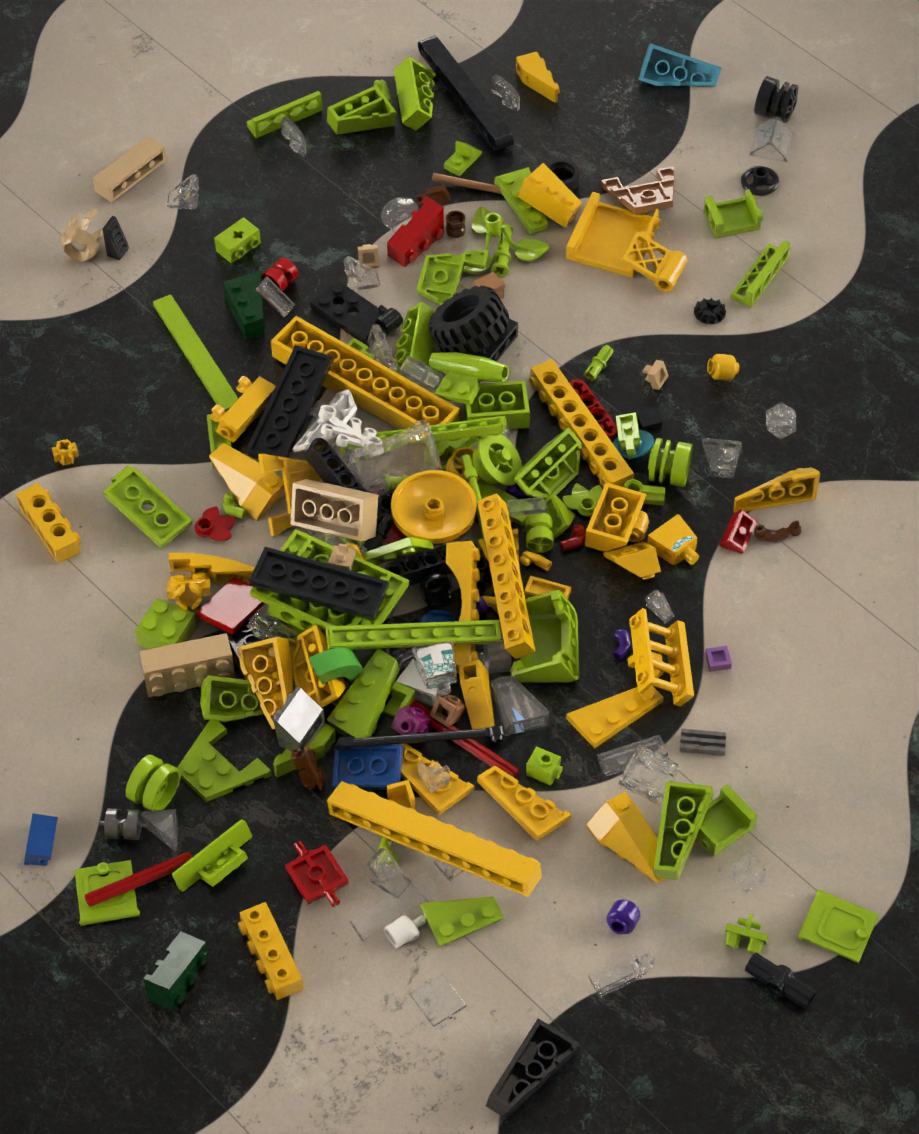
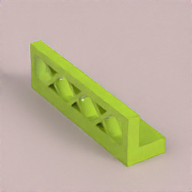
[247,91,322,138]
[730,240,791,307]

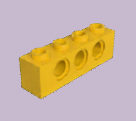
[16,483,81,564]

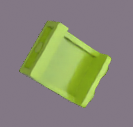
[703,189,763,238]
[696,784,758,856]

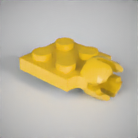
[166,572,211,610]

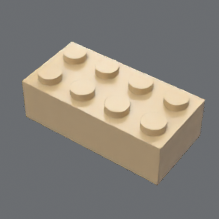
[290,479,378,541]
[139,633,235,697]

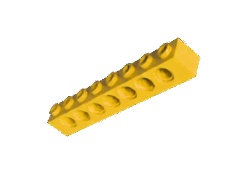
[529,359,634,488]
[477,493,536,659]

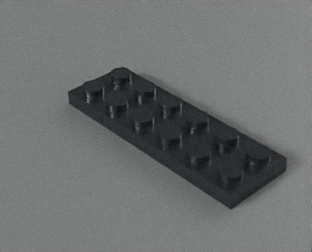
[245,345,334,459]
[249,547,389,621]

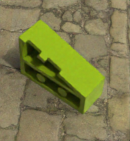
[327,85,396,135]

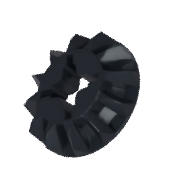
[694,297,726,324]

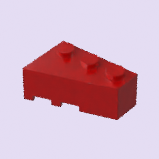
[387,196,444,267]

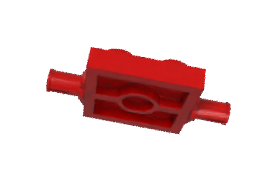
[285,841,349,907]

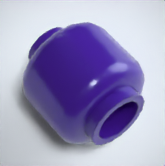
[606,899,641,934]

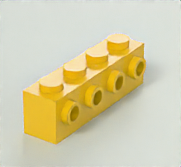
[238,902,304,1000]

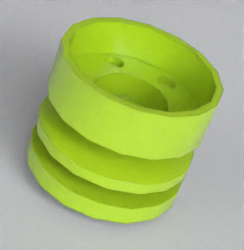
[648,438,693,487]

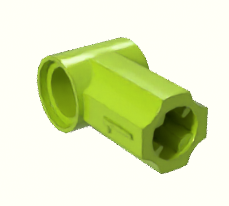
[624,479,665,506]

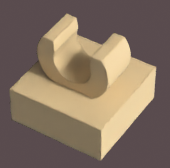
[358,244,379,268]
[642,360,668,390]
[328,543,356,571]

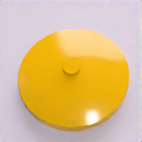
[391,470,477,544]

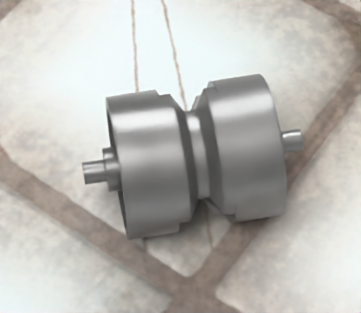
[100,808,146,840]

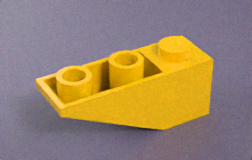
[516,52,560,103]
[458,659,495,729]

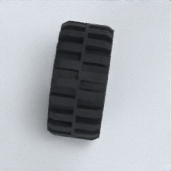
[429,285,509,355]

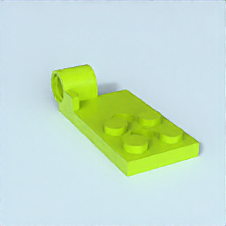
[103,465,192,549]

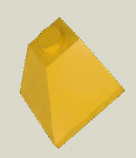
[603,542,661,579]

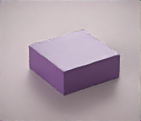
[705,646,732,672]

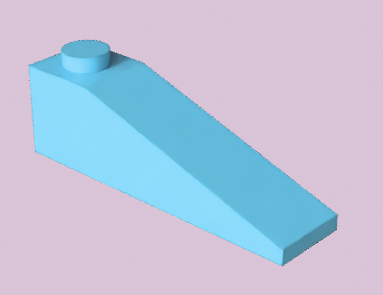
[638,44,722,86]

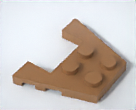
[601,166,674,214]

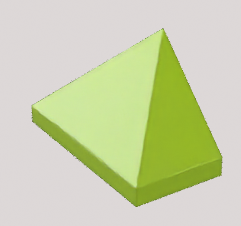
[538,493,576,539]

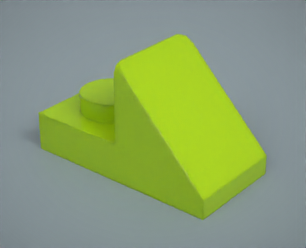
[444,141,482,177]

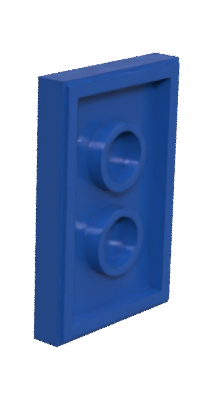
[331,745,403,790]

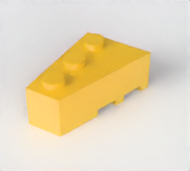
[517,163,582,228]

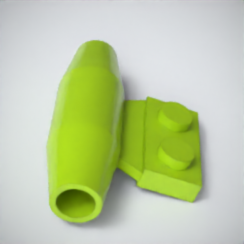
[429,352,509,405]

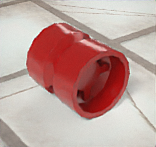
[261,257,299,295]

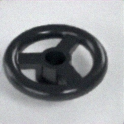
[741,166,779,196]

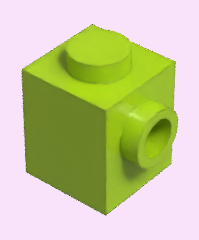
[526,746,563,786]

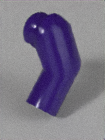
[613,629,632,660]

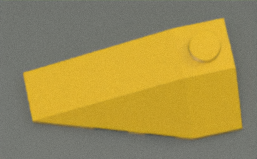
[209,443,285,521]
[733,467,820,513]
[237,637,293,729]

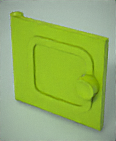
[74,860,140,926]
[797,889,879,964]

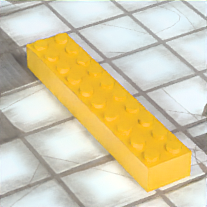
[271,316,460,446]

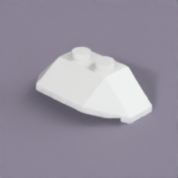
[293,390,357,452]

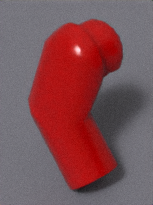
[560,525,586,552]

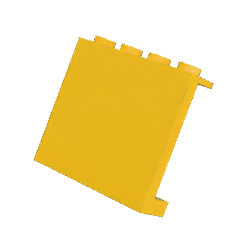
[566,192,661,278]

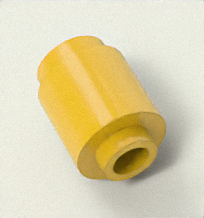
[629,511,649,542]

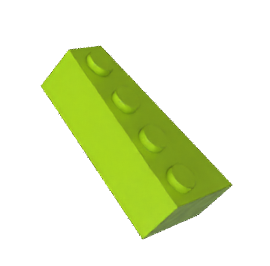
[327,648,400,738]
[654,781,713,880]

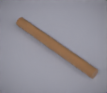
[432,173,502,194]

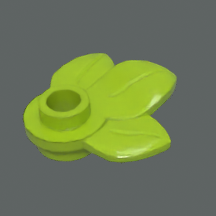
[563,483,603,516]

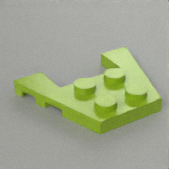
[416,250,489,306]
[177,720,272,802]

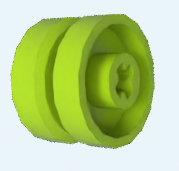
[126,755,181,814]

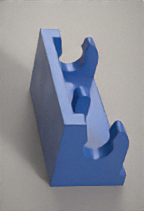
[24,813,58,866]

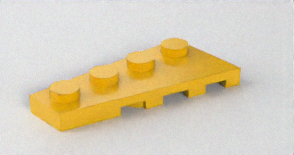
[566,686,663,748]
[394,744,474,816]
[477,766,572,841]

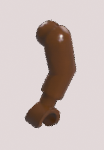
[754,521,802,543]

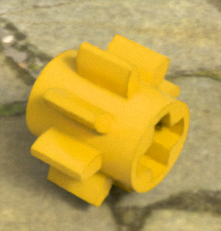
[52,439,79,465]

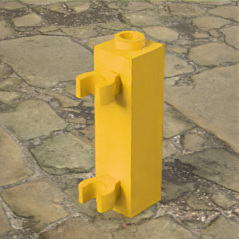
[209,376,276,443]

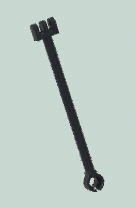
[335,726,506,751]

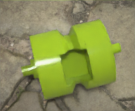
[525,512,554,553]

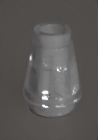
[645,590,675,623]

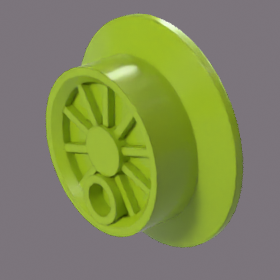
[473,434,522,486]

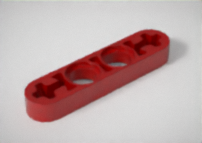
[570,379,617,442]

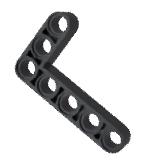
[305,438,397,526]
[384,540,495,597]

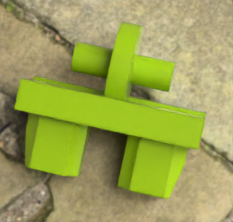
[725,913,768,954]

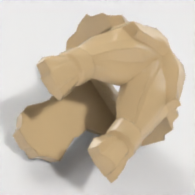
[61,209,103,262]

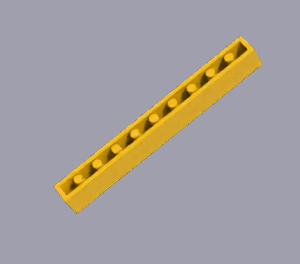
[327,781,542,897]

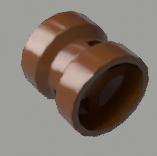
[446,210,465,238]

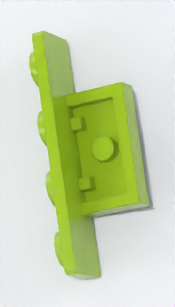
[172,819,252,892]

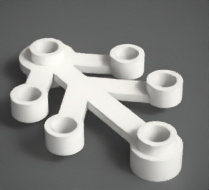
[318,405,383,454]

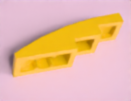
[169,553,255,585]

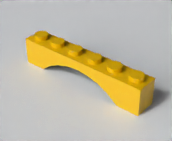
[444,541,480,673]

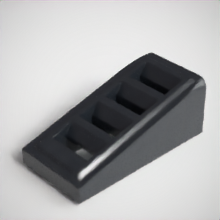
[102,216,129,260]

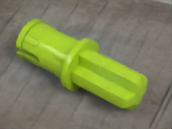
[584,345,613,381]

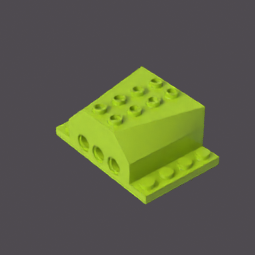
[250,529,409,651]

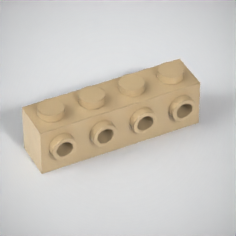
[93,136,166,203]

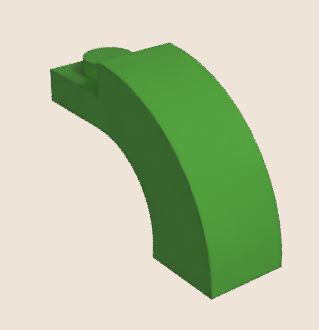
[308,648,364,686]

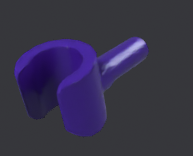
[506,484,535,499]

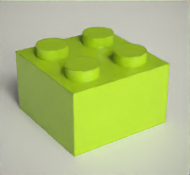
[135,598,197,649]

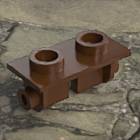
[291,741,325,790]

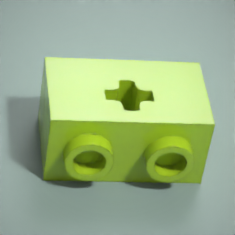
[214,217,261,263]

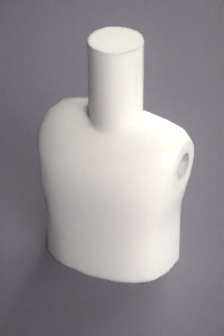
[384,914,427,948]

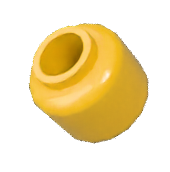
[707,354,739,381]

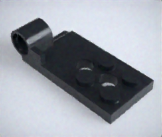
[310,280,403,348]

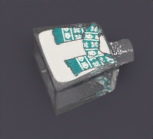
[412,640,457,696]

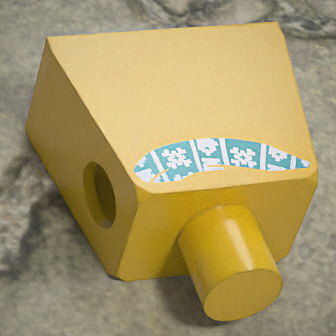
[647,514,699,565]

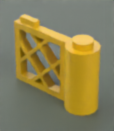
[621,231,687,292]

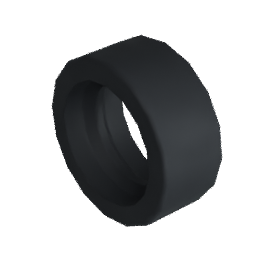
[546,158,580,192]

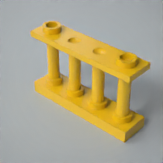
[629,608,694,707]

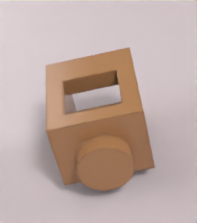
[429,694,466,727]

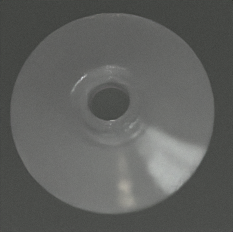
[381,197,419,230]

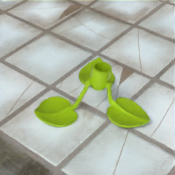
[463,206,550,274]

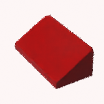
[719,509,757,554]

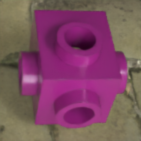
[390,705,431,735]

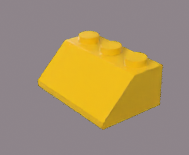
[585,483,646,552]

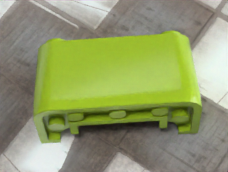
[510,589,579,683]

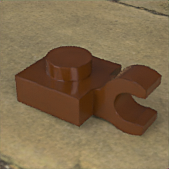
[415,185,452,210]

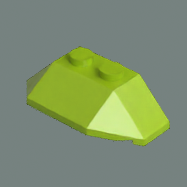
[514,427,582,499]

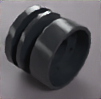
[754,76,799,123]

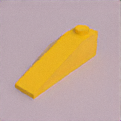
[586,791,665,883]

